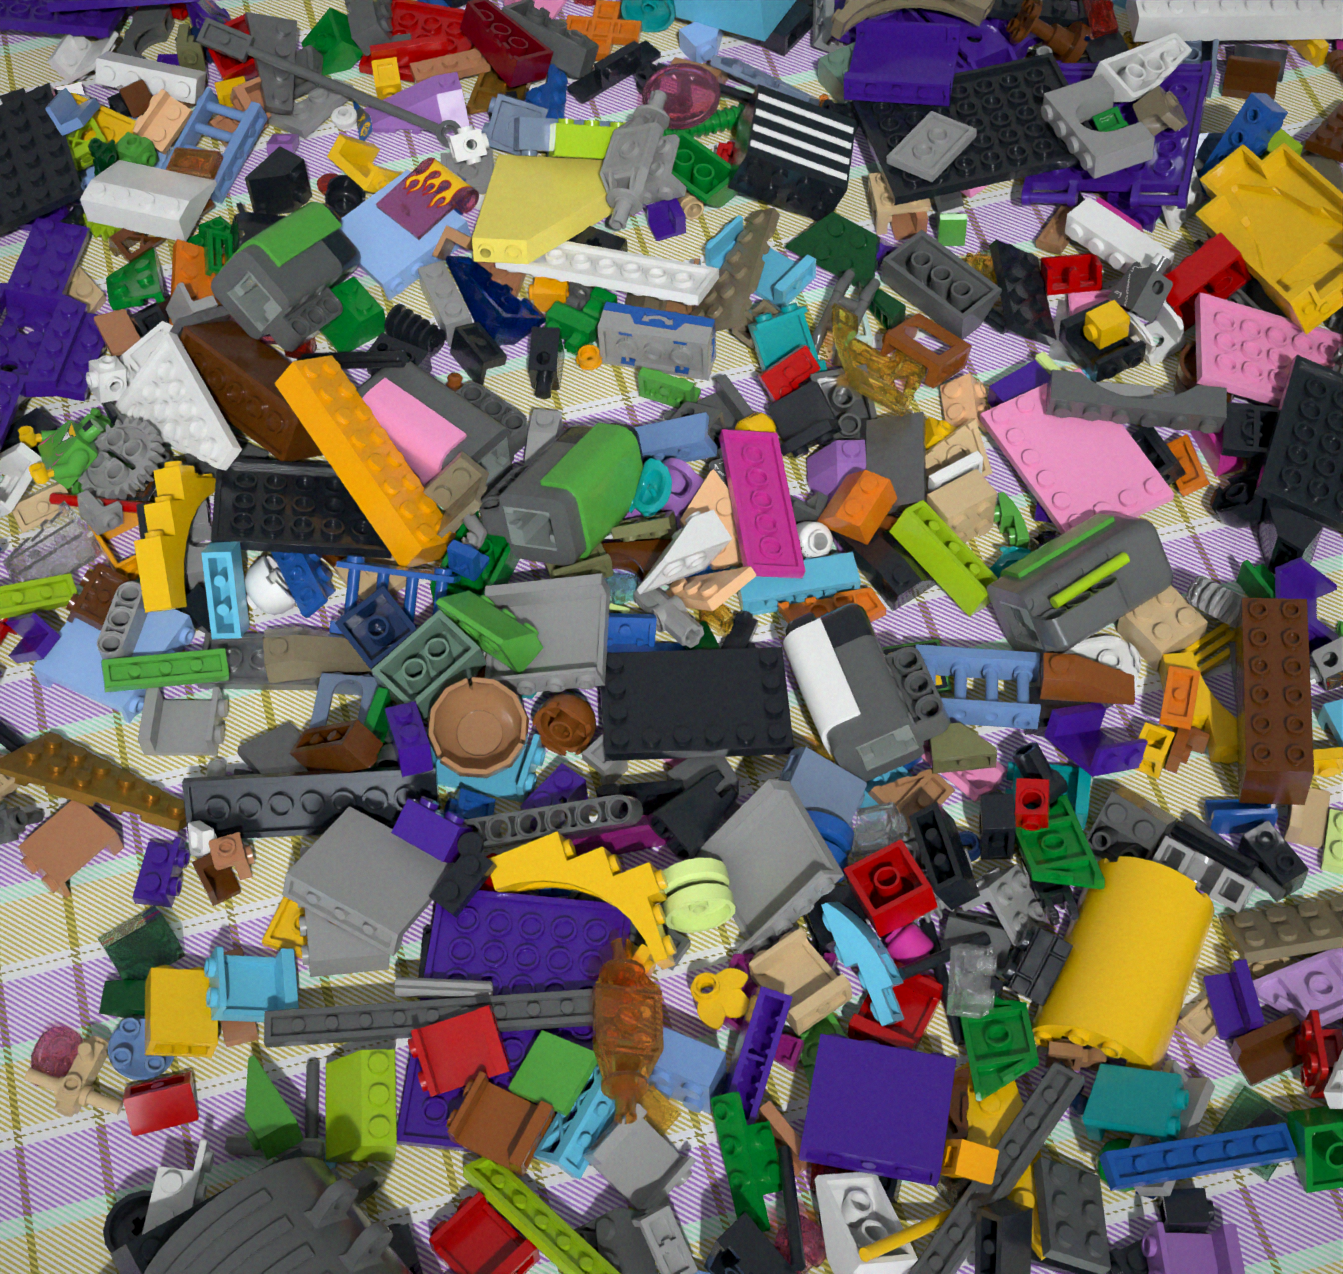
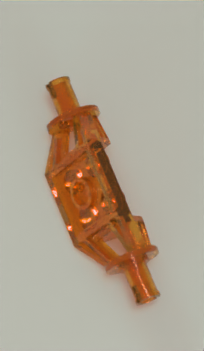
[592,938,664,1124]

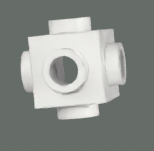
[447,125,489,165]
[86,356,130,403]

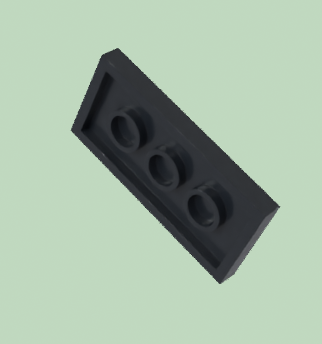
[989,239,1057,346]

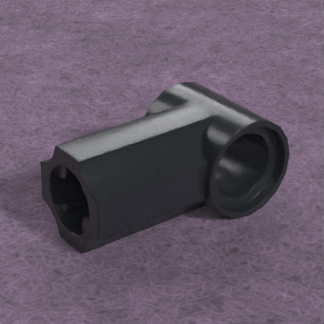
[1012,742,1068,808]

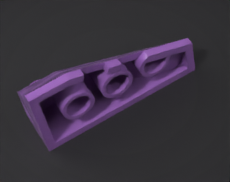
[807,440,866,553]

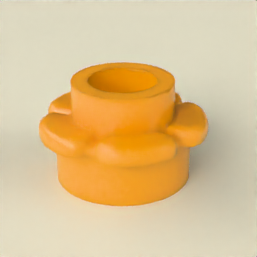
[576,345,602,371]

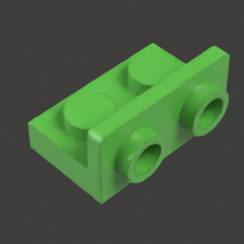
[638,366,701,409]

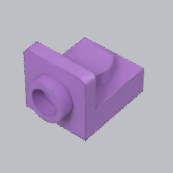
[266,134,300,156]

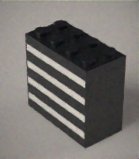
[727,84,857,221]

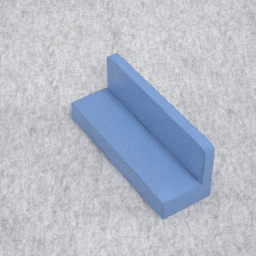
[634,412,717,464]

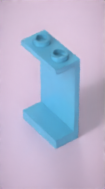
[705,215,816,308]
[426,729,546,803]

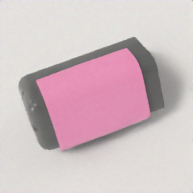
[357,361,528,500]

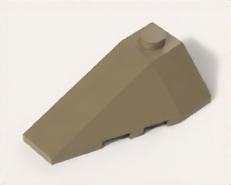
[263,626,371,683]

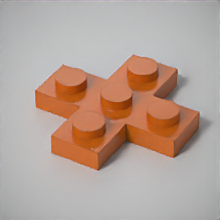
[566,0,642,61]

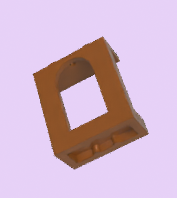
[880,313,972,389]

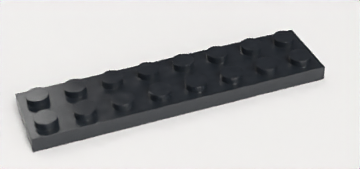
[182,764,440,841]

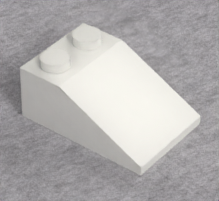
[637,510,732,594]
[815,1172,918,1274]

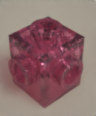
[774,1214,827,1274]

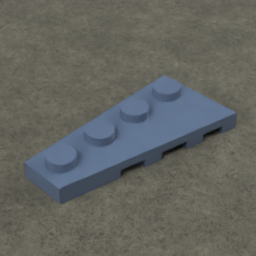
[710,55,820,106]

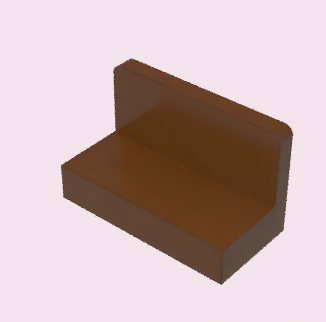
[1221,55,1281,100]
[1229,1013,1303,1086]

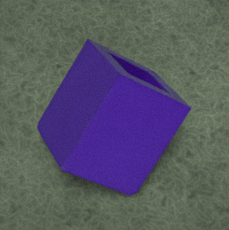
[646,198,686,241]

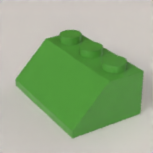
[435,591,544,674]

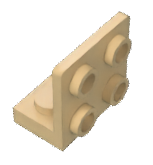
[868,172,931,235]

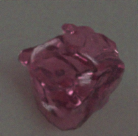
[31,1026,83,1087]

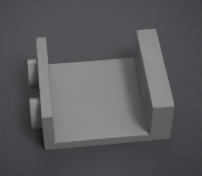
[138,687,228,756]
[583,1102,696,1213]

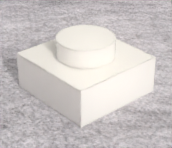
[188,820,217,859]

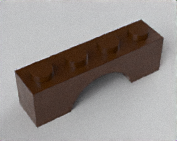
[601,538,673,585]

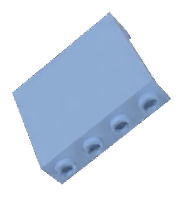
[340,169,471,301]
[32,609,195,724]

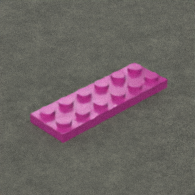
[719,429,806,579]

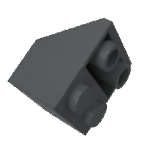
[1086,786,1178,862]
[574,1207,656,1274]

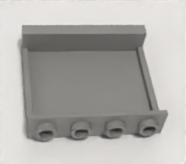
[485,573,610,695]
[693,779,844,955]
[282,806,455,956]

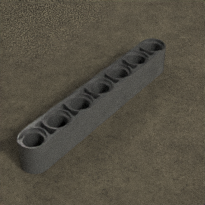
[464,795,643,849]

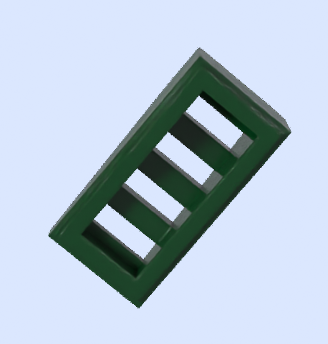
[859,279,906,331]

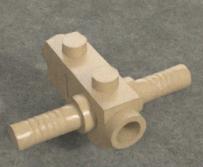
[25,1036,123,1117]

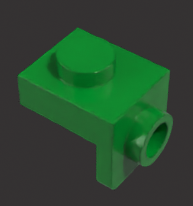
[1092,106,1129,132]

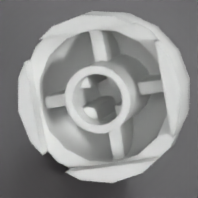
[244,555,297,615]

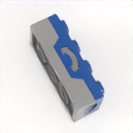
[598,302,716,381]

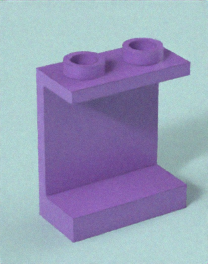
[1141,1222,1245,1274]

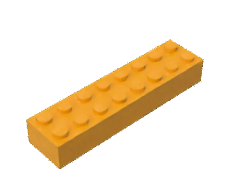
[274,355,456,568]

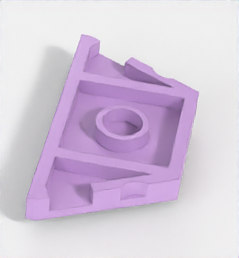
[1253,948,1343,1027]

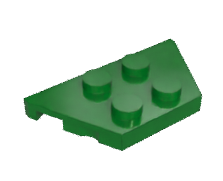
[106,248,165,311]
[1015,794,1105,889]
[955,989,1039,1101]

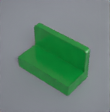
[1236,560,1276,598]

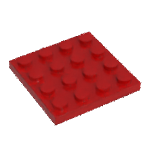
[358,0,474,82]

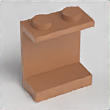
[18,800,124,898]

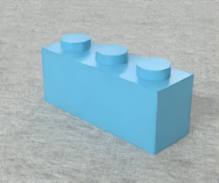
[201,541,250,639]

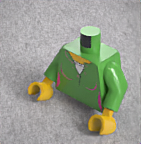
[18,419,103,489]

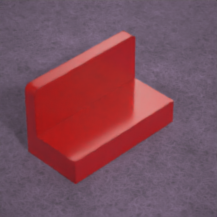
[122,1071,199,1136]

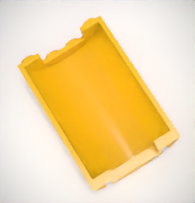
[1031,856,1214,1071]

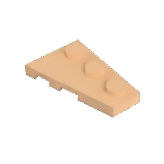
[666,566,756,611]

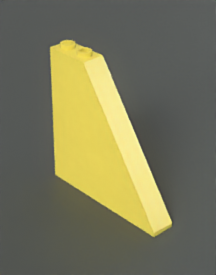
[472,155,614,264]

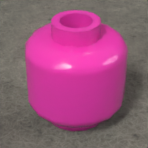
[884,923,934,965]

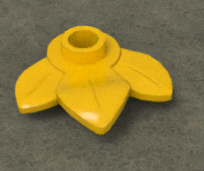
[690,968,749,1030]

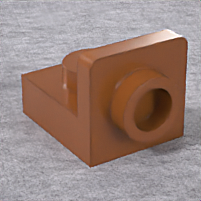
[1164,726,1210,774]

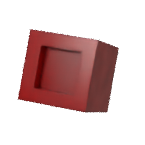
[1015,778,1050,831]

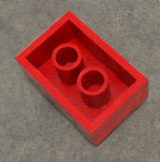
[1163,232,1252,332]

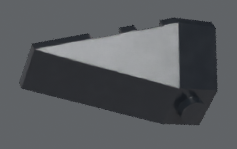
[829,528,938,611]

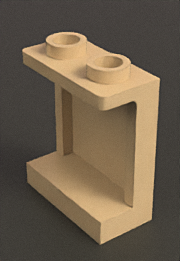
[749,927,852,1036]

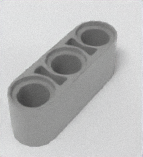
[97,581,148,659]

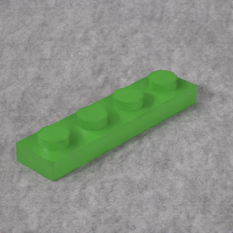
[101,648,229,693]

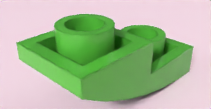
[993,492,1030,549]

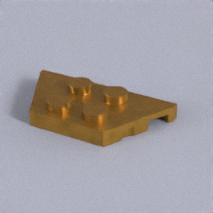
[466,65,532,114]

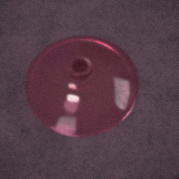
[642,63,721,129]

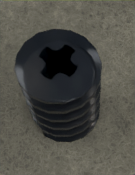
[384,303,446,358]

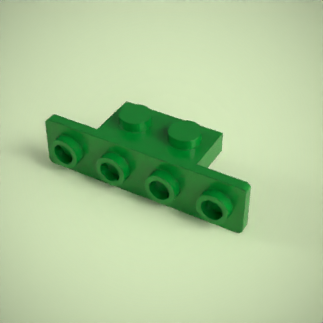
[710,1091,782,1232]

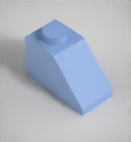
[679,22,724,63]

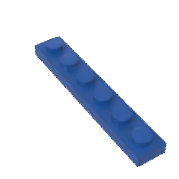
[1099,1123,1298,1191]

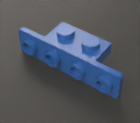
[525,64,568,119]
[271,552,336,618]
[607,613,685,653]

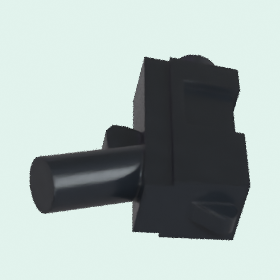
[721,611,758,649]

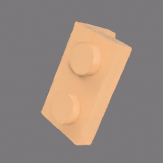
[940,373,989,433]

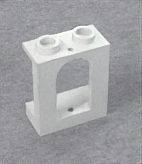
[0,442,43,518]

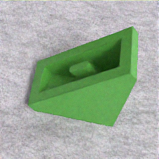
[936,212,967,246]

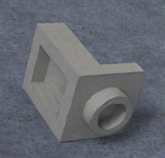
[77,489,123,535]

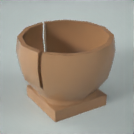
[427,677,529,778]

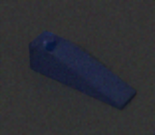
[445,256,546,346]

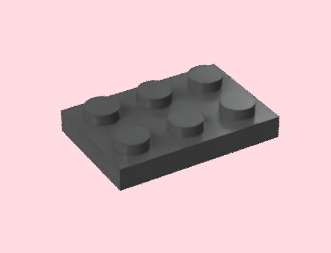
[1033,1157,1111,1274]

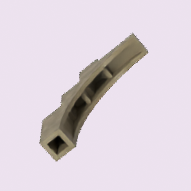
[830,0,996,39]

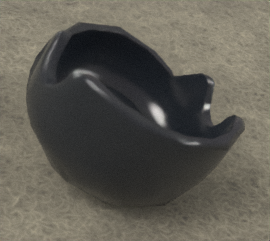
[325,175,365,218]

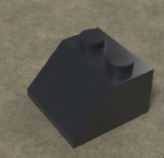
[245,146,312,215]

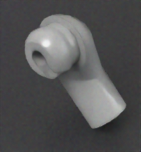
[462,514,487,550]

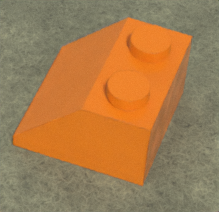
[817,470,897,545]

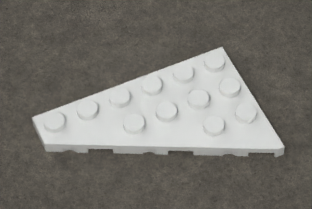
[115,332,242,471]

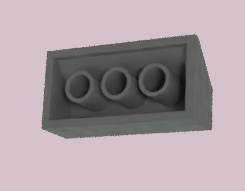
[882,230,1002,340]

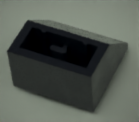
[1257,500,1323,574]

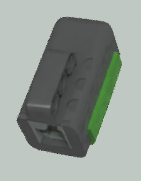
[987,512,1174,661]

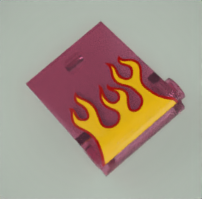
[376,157,479,240]

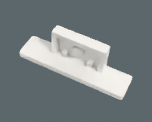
[142,1139,214,1235]

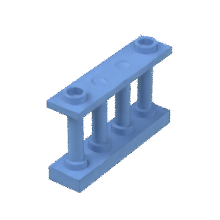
[161,87,268,204]
[916,644,1041,729]

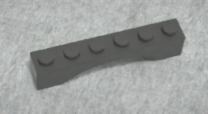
[1046,369,1227,433]

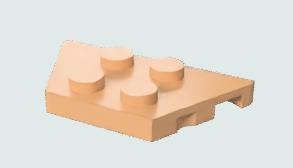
[680,469,743,570]

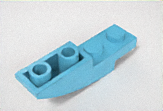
[821,902,904,1026]

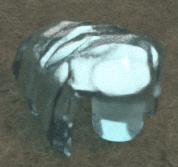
[605,572,638,605]

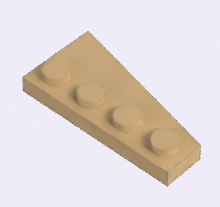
[888,419,992,515]

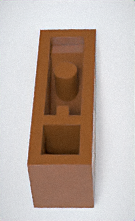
[1040,653,1135,705]

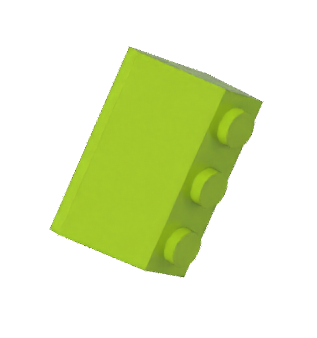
[325,1049,397,1162]

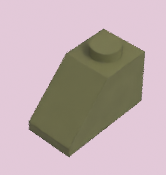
[928,722,997,774]

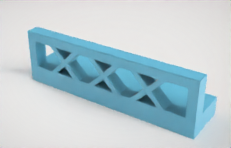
[533,1038,646,1180]

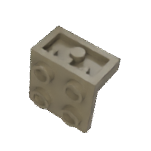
[423,451,489,538]

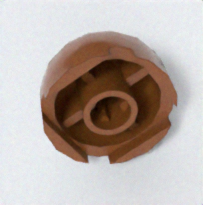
[532,693,597,756]

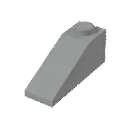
[524,409,564,466]

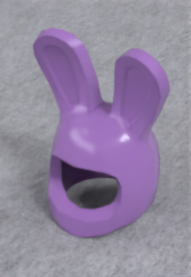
[623,458,704,530]

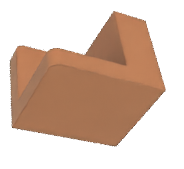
[229,77,265,111]

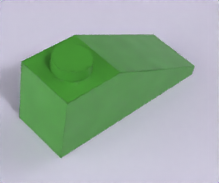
[245,1055,304,1161]

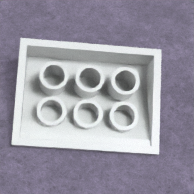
[80,160,217,241]

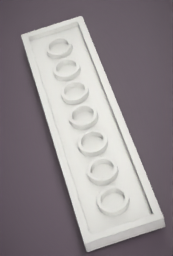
[495,241,719,305]

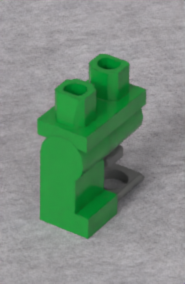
[545,282,617,355]

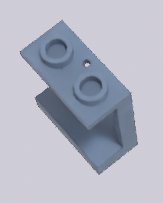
[309,672,379,729]

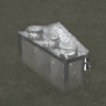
[2,501,103,584]

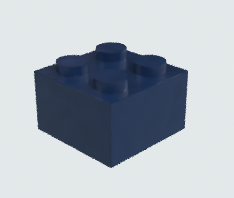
[335,586,417,670]

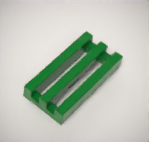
[204,228,233,276]

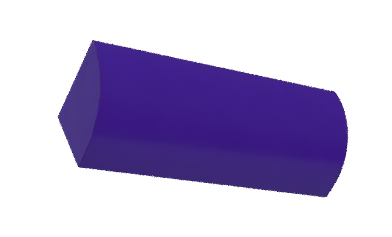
[721,986,793,1125]

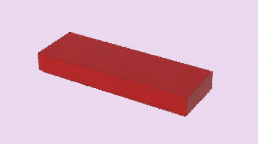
[370,34,449,67]

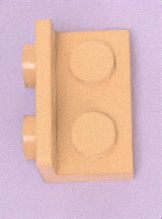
[133,89,193,155]

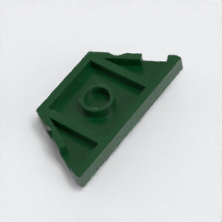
[785,212,880,289]

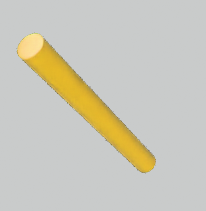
[859,1207,953,1262]

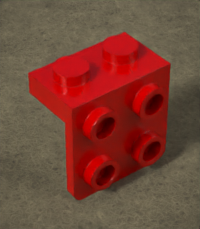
[1295,1009,1343,1099]

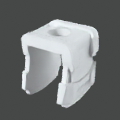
[1127,300,1185,366]

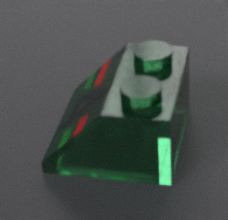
[97,905,185,980]

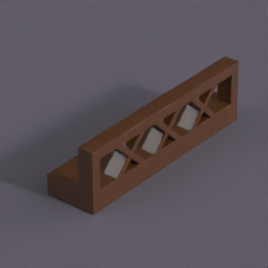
[109,198,214,264]

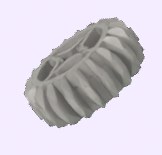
[1185,575,1244,628]

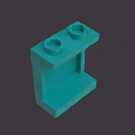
[748,302,828,378]
[1005,761,1091,830]
[1082,1063,1189,1143]

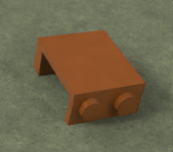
[446,1071,555,1177]

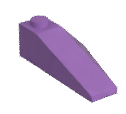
[364,72,470,134]

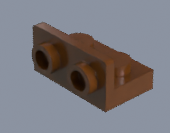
[66,562,131,631]

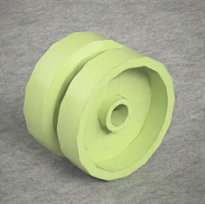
[663,858,736,933]

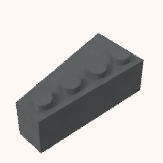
[345,0,393,56]
[502,0,599,79]

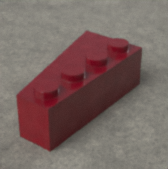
[460,0,554,88]

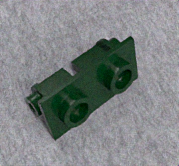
[88,138,118,177]

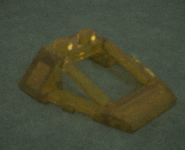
[832,303,927,417]

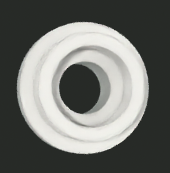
[331,106,357,130]

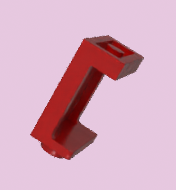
[848,961,943,1051]
[429,1191,540,1274]

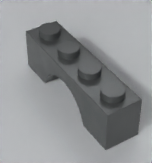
[114,4,175,90]

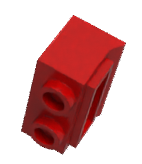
[1040,253,1102,296]

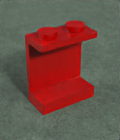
[408,1005,512,1097]

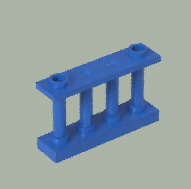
[329,555,461,634]

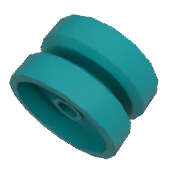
[621,0,676,33]

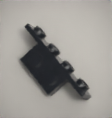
[567,40,661,104]

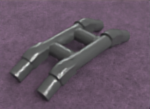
[812,269,880,367]

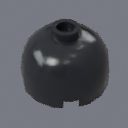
[1210,470,1268,528]

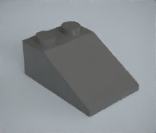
[809,364,877,447]

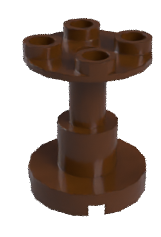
[1006,0,1091,63]

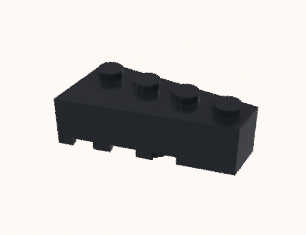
[703,1212,797,1274]

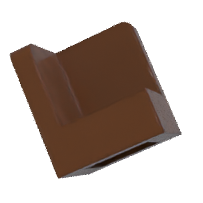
[117,79,152,118]
[192,853,241,906]

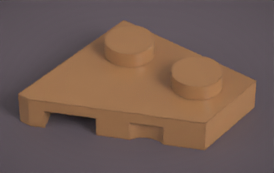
[868,768,955,833]

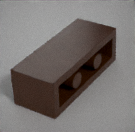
[289,719,383,772]

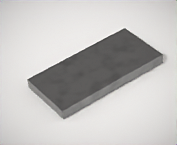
[866,412,926,513]
[197,633,320,691]

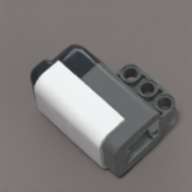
[783,603,950,782]

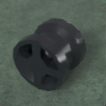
[635,63,662,96]

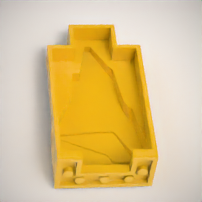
[1195,143,1343,335]

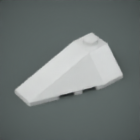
[1092,32,1192,102]

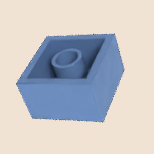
[646,1027,727,1114]

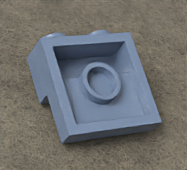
[482,93,549,156]

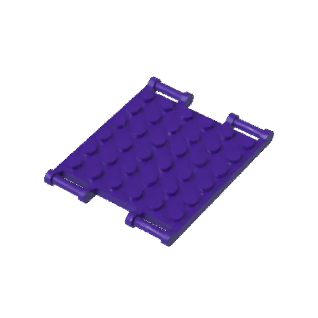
[1021,60,1212,209]

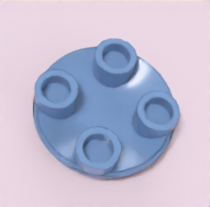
[108,1018,175,1080]

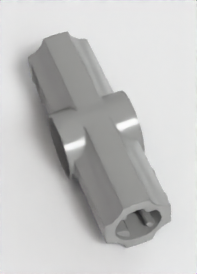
[633,583,704,648]

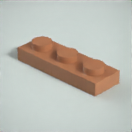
[410,48,491,84]

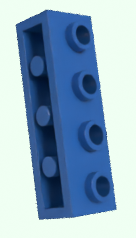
[1197,92,1288,200]

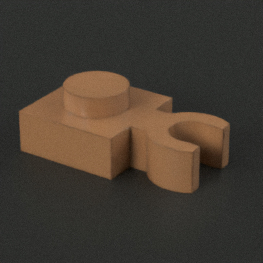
[1045,1039,1107,1071]

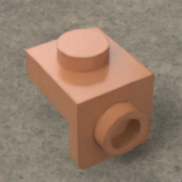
[208,832,255,880]

